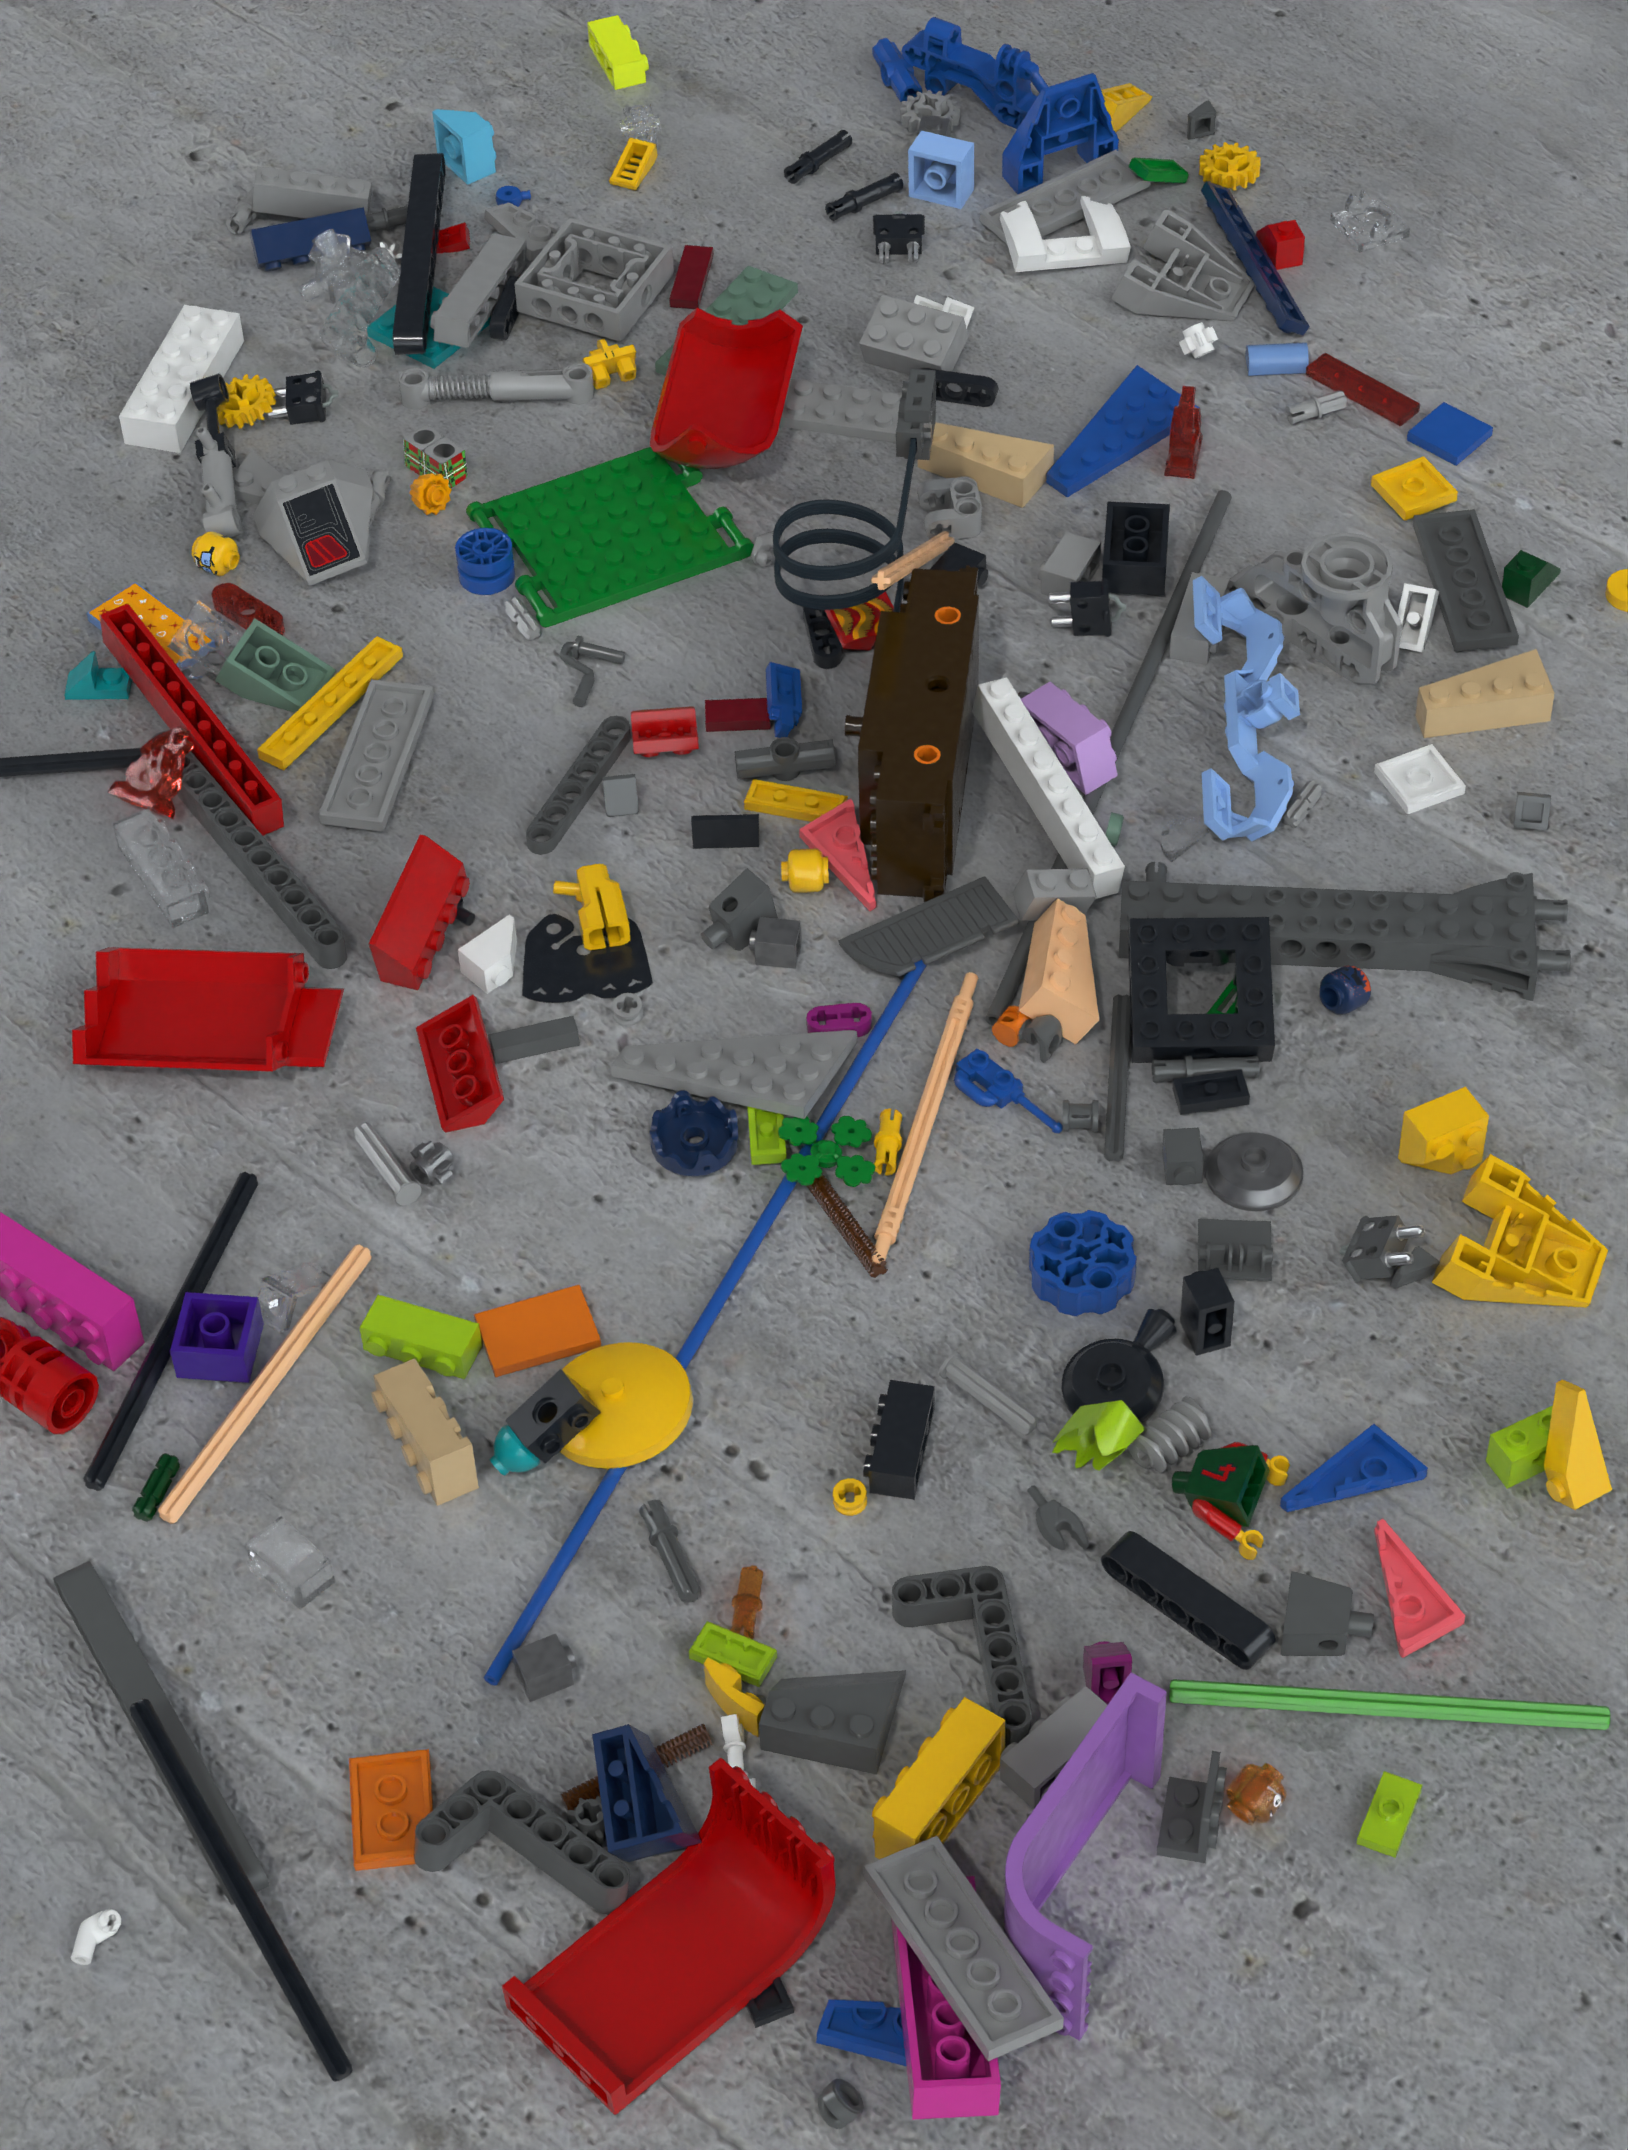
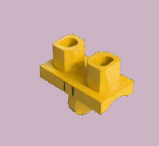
[583,339,636,390]

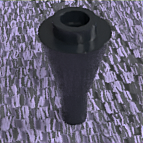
[1133,1309,1177,1352]

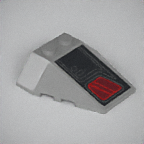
[253,459,375,586]

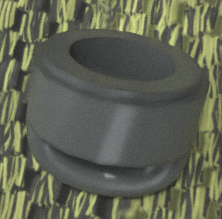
[818,2079,864,2129]

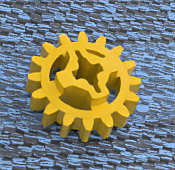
[1199,142,1261,191]
[217,374,276,429]

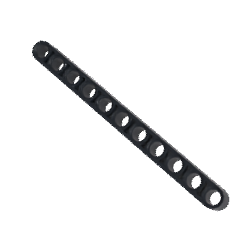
[393,153,446,355]

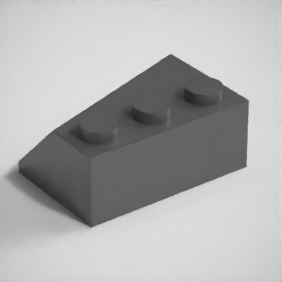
[759,1670,906,1775]

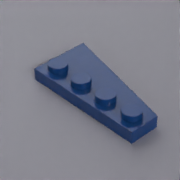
[816,1999,907,2066]

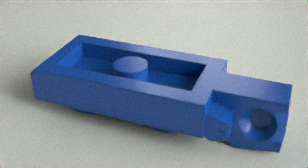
[766,662,802,738]

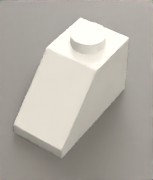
[1397,583,1439,653]
[458,914,517,994]

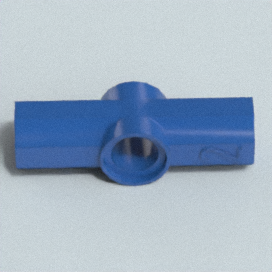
[872,38,922,102]

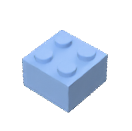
[908,130,974,209]

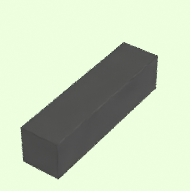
[489,1016,580,1064]

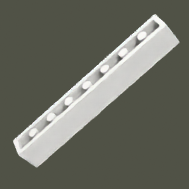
[972,677,1125,899]

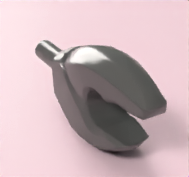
[1027,1485,1089,1550]

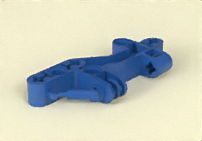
[901,17,1049,129]

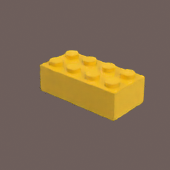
[872,1697,1005,1859]

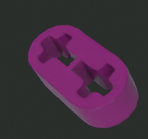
[806,1003,872,1037]

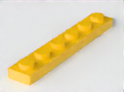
[257,636,403,770]

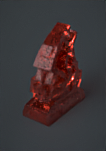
[1164,386,1203,479]
[107,727,194,819]

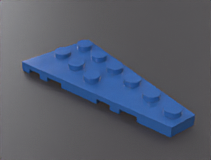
[1046,365,1200,497]

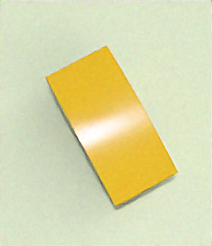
[704,1657,765,1737]

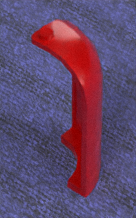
[650,308,803,469]

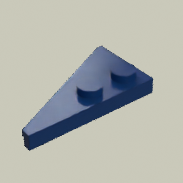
[1280,1424,1428,1512]

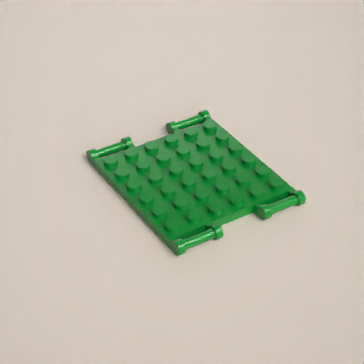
[466,447,754,628]

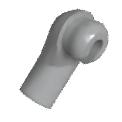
[751,531,784,567]

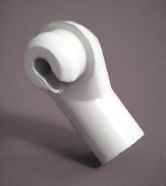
[71,1909,122,1965]

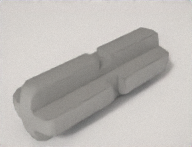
[504,597,541,641]
[1282,781,1322,828]

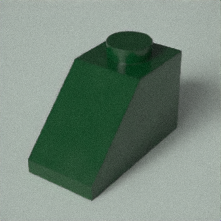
[1502,550,1561,608]

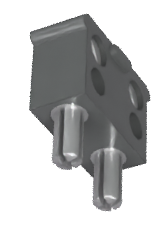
[1340,1215,1425,1282]

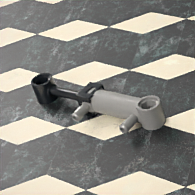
[190,373,243,538]

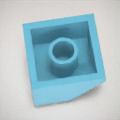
[432,109,496,185]

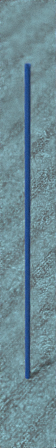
[484,960,927,1686]

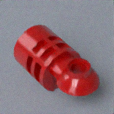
[0,1317,99,1434]

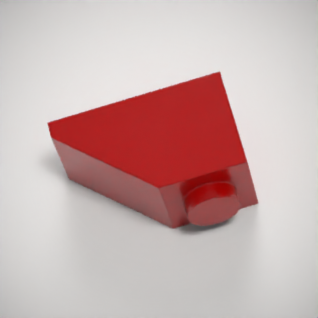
[1256,220,1305,270]

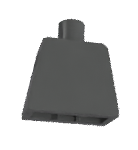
[701,868,778,951]
[1281,1571,1374,1656]

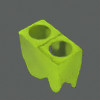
[1052,1400,1145,1471]

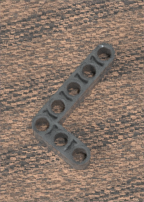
[892,1566,1032,1748]
[414,1770,630,1915]

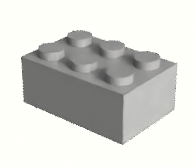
[859,295,968,384]

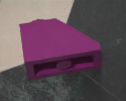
[1083,1641,1132,1705]

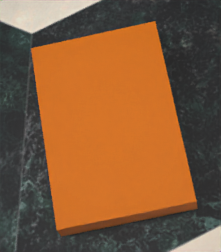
[474,1284,601,1377]
[349,1749,433,1871]

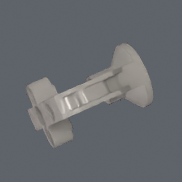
[1229,532,1402,684]

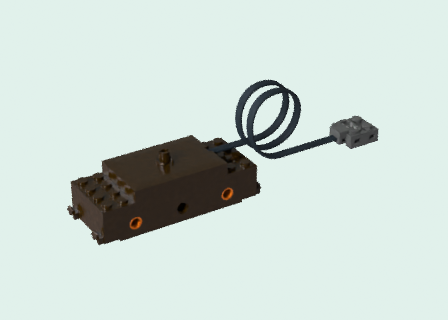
[773,369,979,902]

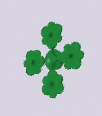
[778,1116,876,1187]

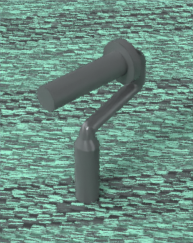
[559,636,625,707]

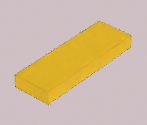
[744,779,848,822]

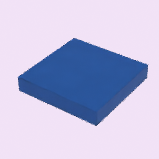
[1407,402,1493,466]

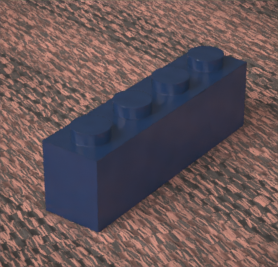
[250,207,372,271]

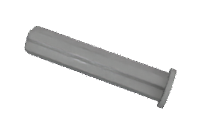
[354,1122,422,1206]
[939,1352,1038,1435]

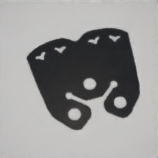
[522,914,653,1003]

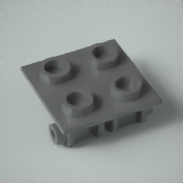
[1198,1219,1273,1281]

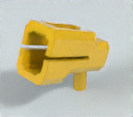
[553,863,630,950]

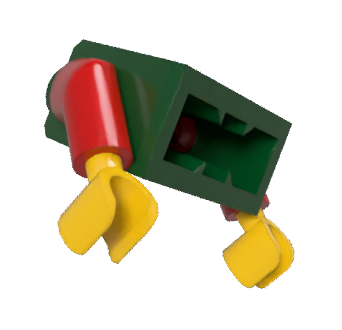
[1172,1442,1290,1560]

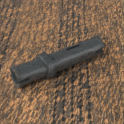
[1151,1056,1260,1082]

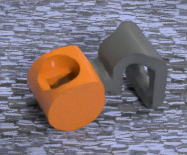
[992,1005,1062,1063]

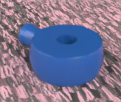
[495,186,531,207]

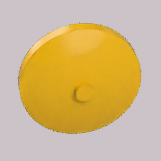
[560,1342,693,1469]

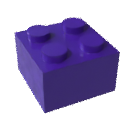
[170,1292,264,1383]

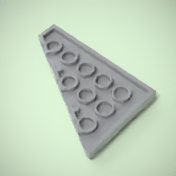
[611,1030,857,1119]

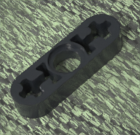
[489,276,520,340]
[921,368,999,407]
[803,607,842,669]

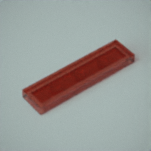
[1306,353,1420,426]

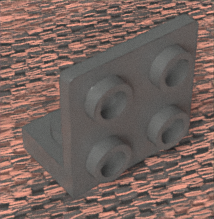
[1157,1751,1227,1863]

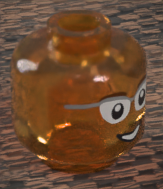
[1226,1763,1287,1825]

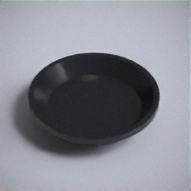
[1062,1338,1164,1423]

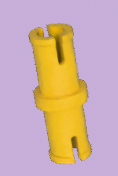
[874,1108,902,1176]

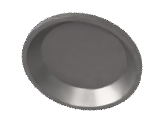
[1205,1132,1303,1211]

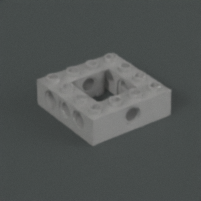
[514,217,674,342]

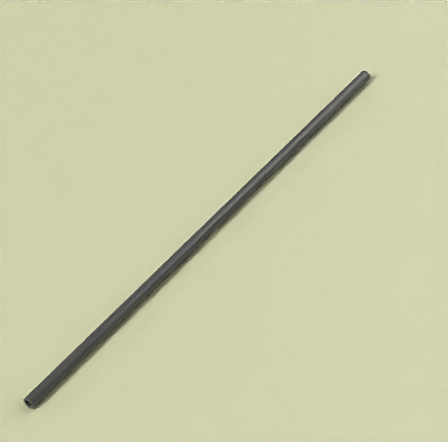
[986,490,1232,1026]

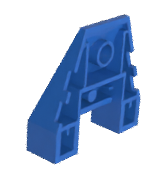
[1002,73,1119,194]

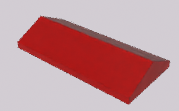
[416,995,504,1133]

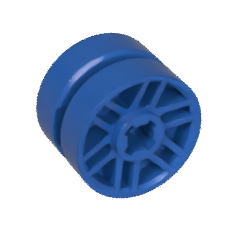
[455,528,515,595]

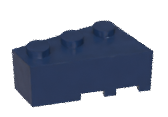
[592,1724,702,1862]

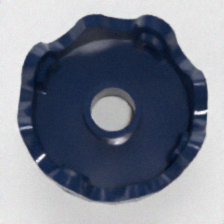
[649,1090,739,1177]

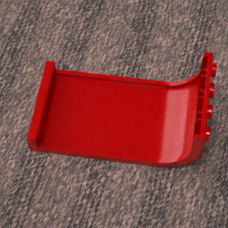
[502,1758,836,2115]

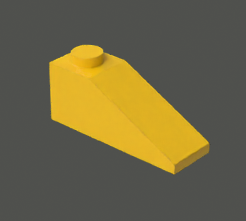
[1101,83,1152,132]
[1544,1379,1612,1510]

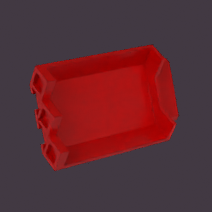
[72,947,344,1072]

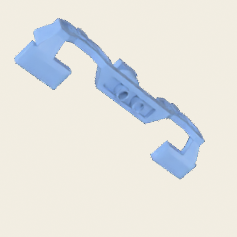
[1193,576,1300,842]

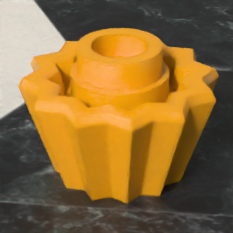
[409,473,452,515]

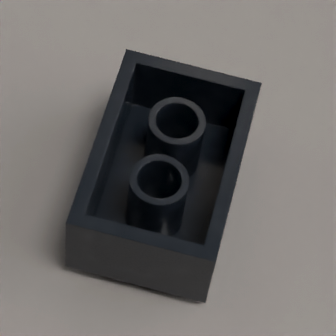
[1102,501,1170,596]

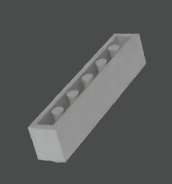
[431,233,526,348]

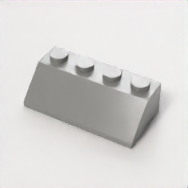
[253,166,372,219]

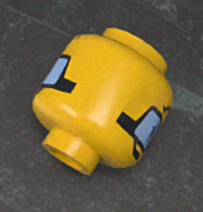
[191,531,240,576]

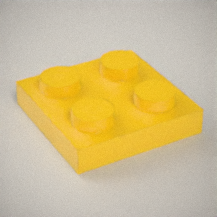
[1371,456,1458,521]

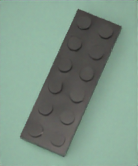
[1413,509,1519,652]

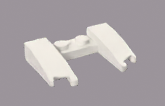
[1000,196,1131,272]

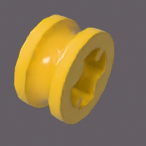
[833,1478,867,1516]

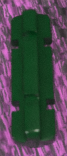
[132,1453,180,1522]

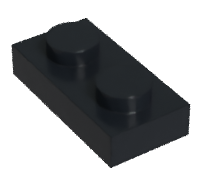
[1172,1069,1250,1115]

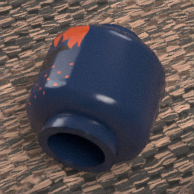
[1319,965,1371,1015]

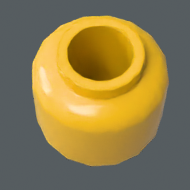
[781,848,829,893]

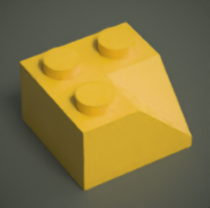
[1398,1086,1489,1175]

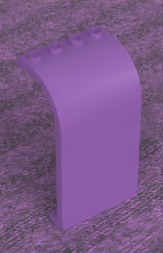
[1004,1672,1167,2041]

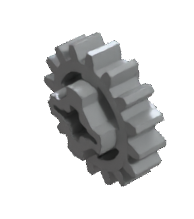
[900,90,960,133]

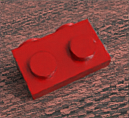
[631,706,699,757]

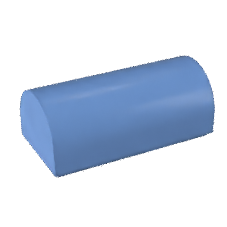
[1245,342,1309,376]

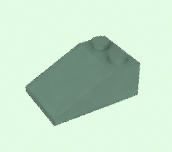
[215,618,336,713]

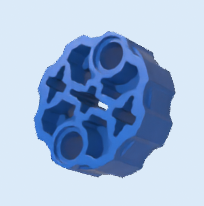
[1029,1210,1137,1316]

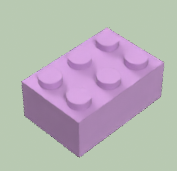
[1021,682,1118,795]

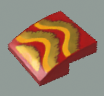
[825,591,894,650]

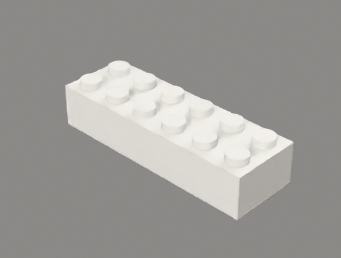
[119,305,244,453]

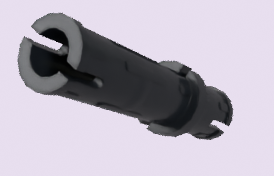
[784,130,852,184]
[825,172,903,221]

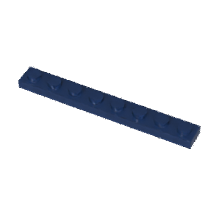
[1201,181,1310,336]

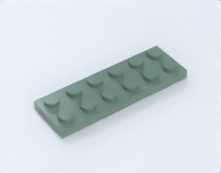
[655,266,798,376]

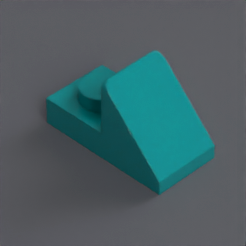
[64,651,132,700]

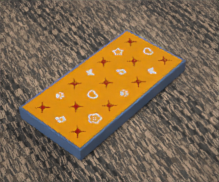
[87,582,216,671]

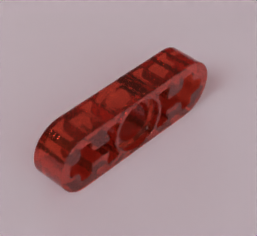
[211,583,285,636]

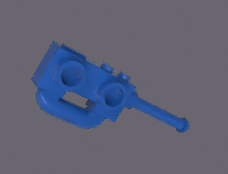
[954,1049,1063,1133]

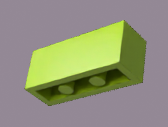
[359,1294,482,1379]

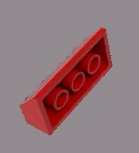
[369,834,470,991]

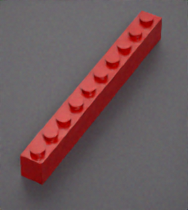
[99,603,284,836]

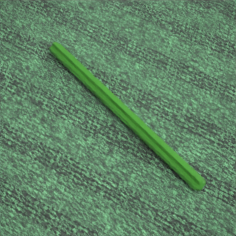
[1169,1679,1610,1730]

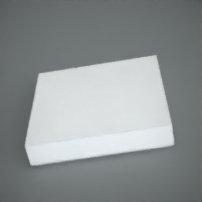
[1374,744,1466,814]

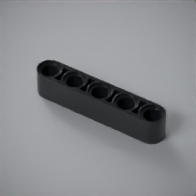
[1101,1531,1276,1670]

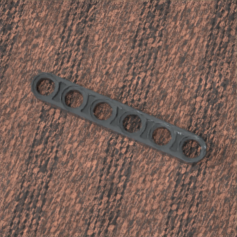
[526,716,631,855]

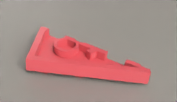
[799,798,876,911]
[1374,1519,1465,1658]

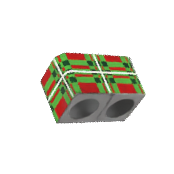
[403,424,467,488]

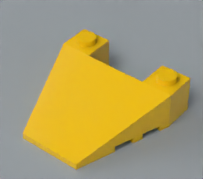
[1432,1154,1608,1308]

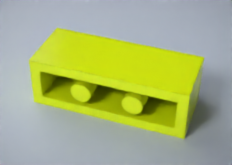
[587,15,649,90]

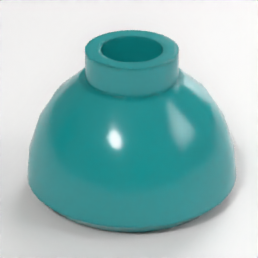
[489,1425,540,1476]

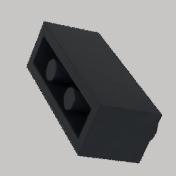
[863,1380,935,1500]

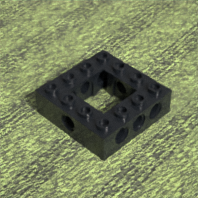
[1128,917,1275,1063]

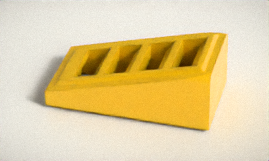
[609,138,658,190]

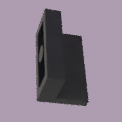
[691,814,759,849]

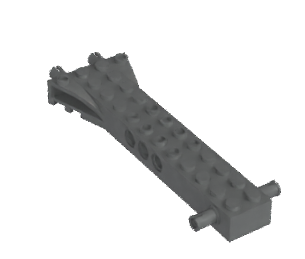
[1119,862,1571,1001]

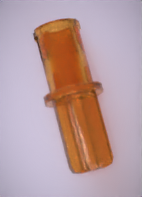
[730,1565,764,1640]

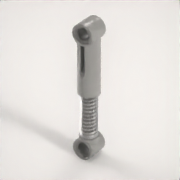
[398,362,594,410]

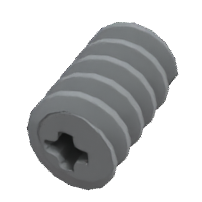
[1128,1395,1211,1473]

